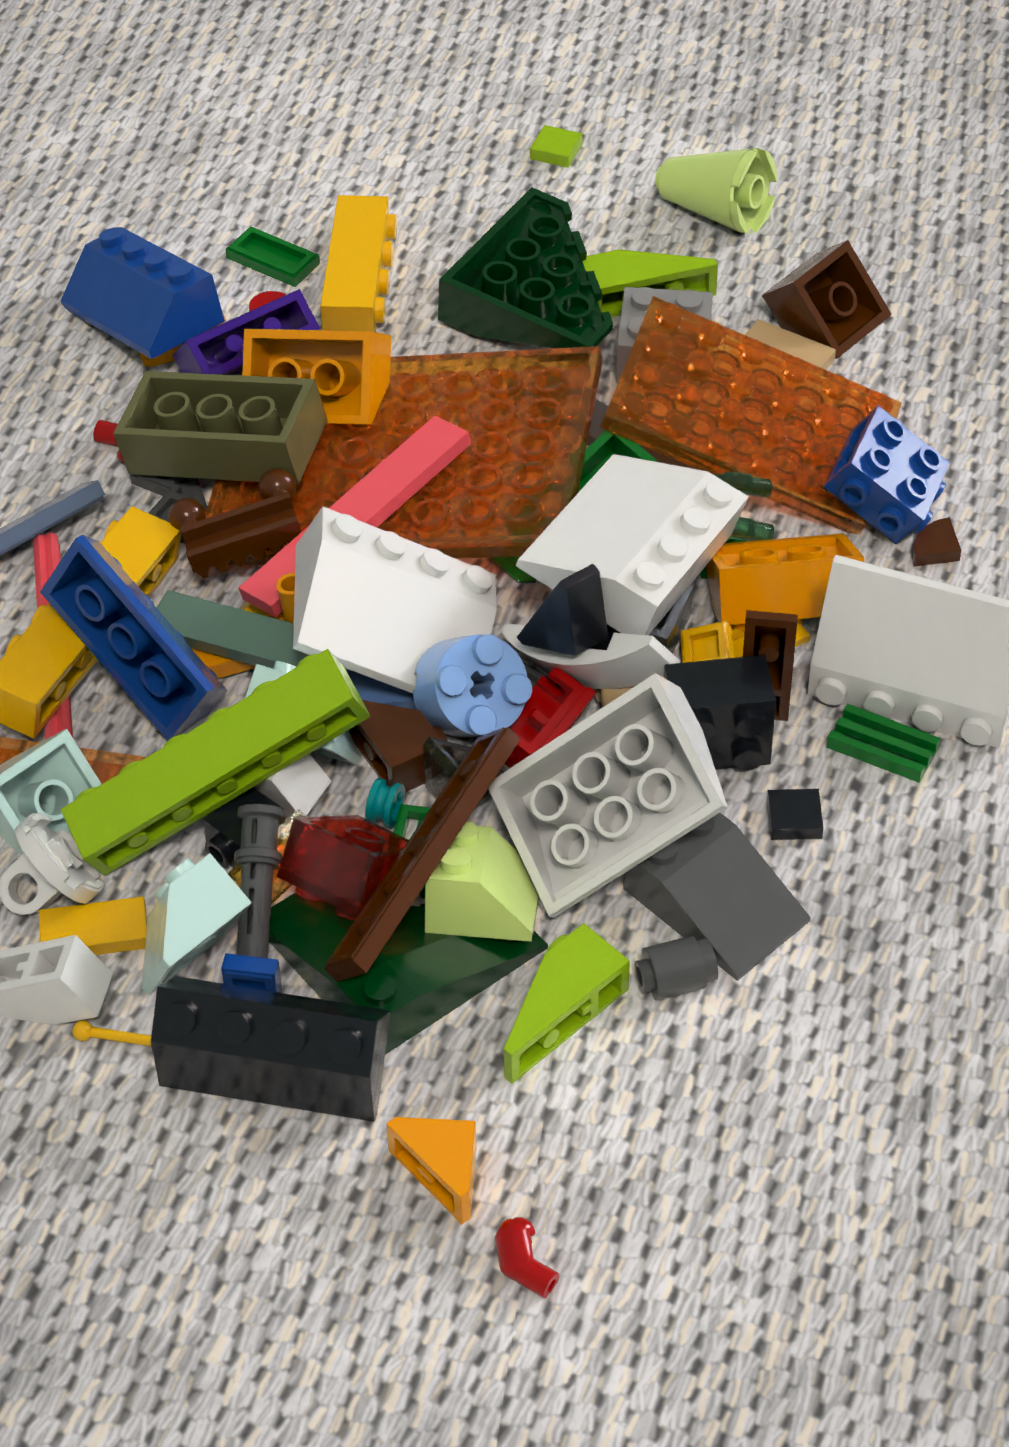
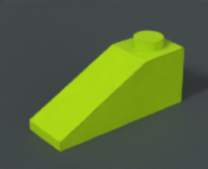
[582,249,718,317]
[503,923,630,1084]

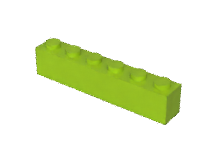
[60,648,371,876]

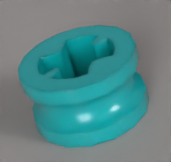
[365,778,405,829]

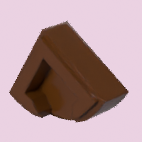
[912,517,962,567]

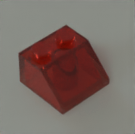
[277,815,409,921]

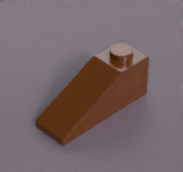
[743,610,798,721]

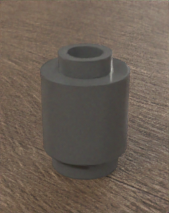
[634,936,718,1001]

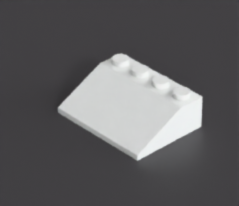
[516,454,749,635]
[293,506,497,693]
[807,555,1009,748]
[488,673,728,918]

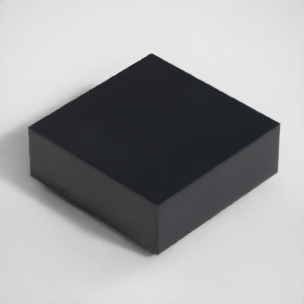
[767,789,824,840]

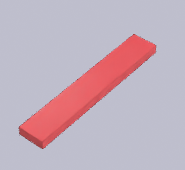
[238,415,471,618]

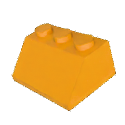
[242,329,392,425]
[706,533,865,631]

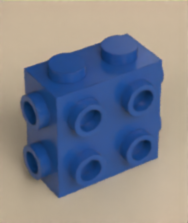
[824,405,950,544]

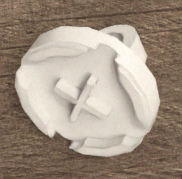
[0,813,104,915]

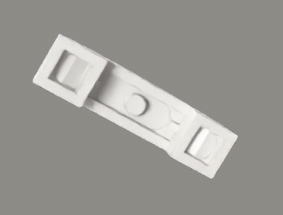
[501,623,680,689]

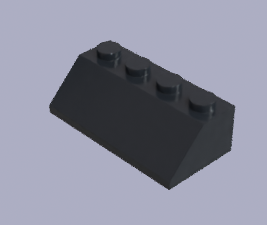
[151,976,391,1122]

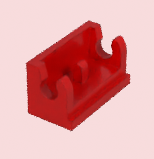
[505,668,596,768]

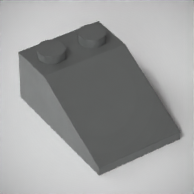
[623,813,811,981]

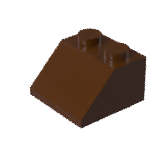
[762,240,892,359]

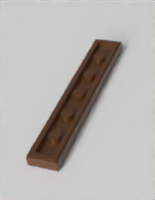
[324,726,520,982]

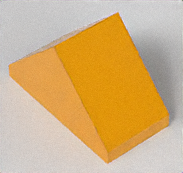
[386,1117,477,1225]

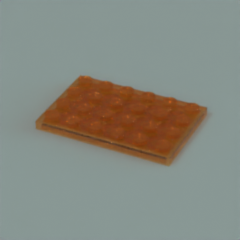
[600,296,902,535]

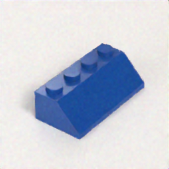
[61,227,225,359]
[40,534,228,741]

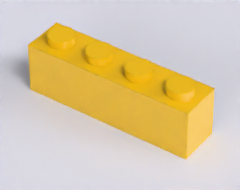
[320,195,397,332]

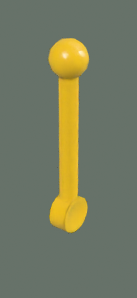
[72,1020,152,1047]

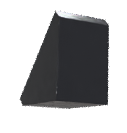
[517,564,608,656]

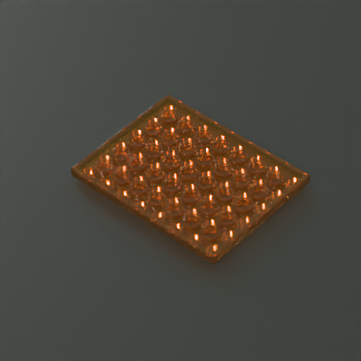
[206,346,603,566]

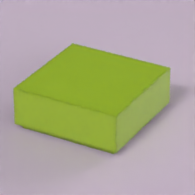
[530,125,582,168]

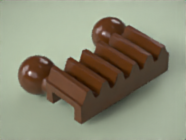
[168,468,302,579]

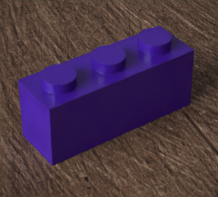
[173,289,320,375]

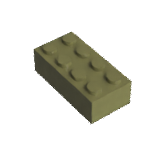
[113,371,328,484]

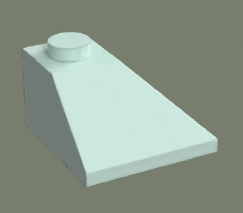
[0,729,102,855]

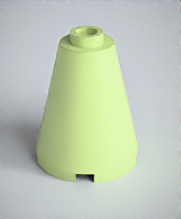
[655,148,777,234]

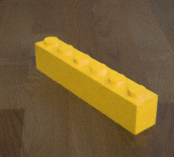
[0,506,181,739]

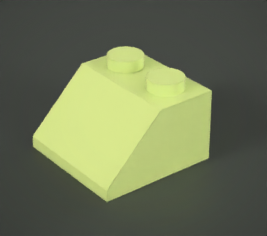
[425,821,540,942]

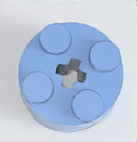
[413,634,532,737]

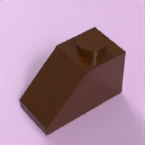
[348,700,450,793]

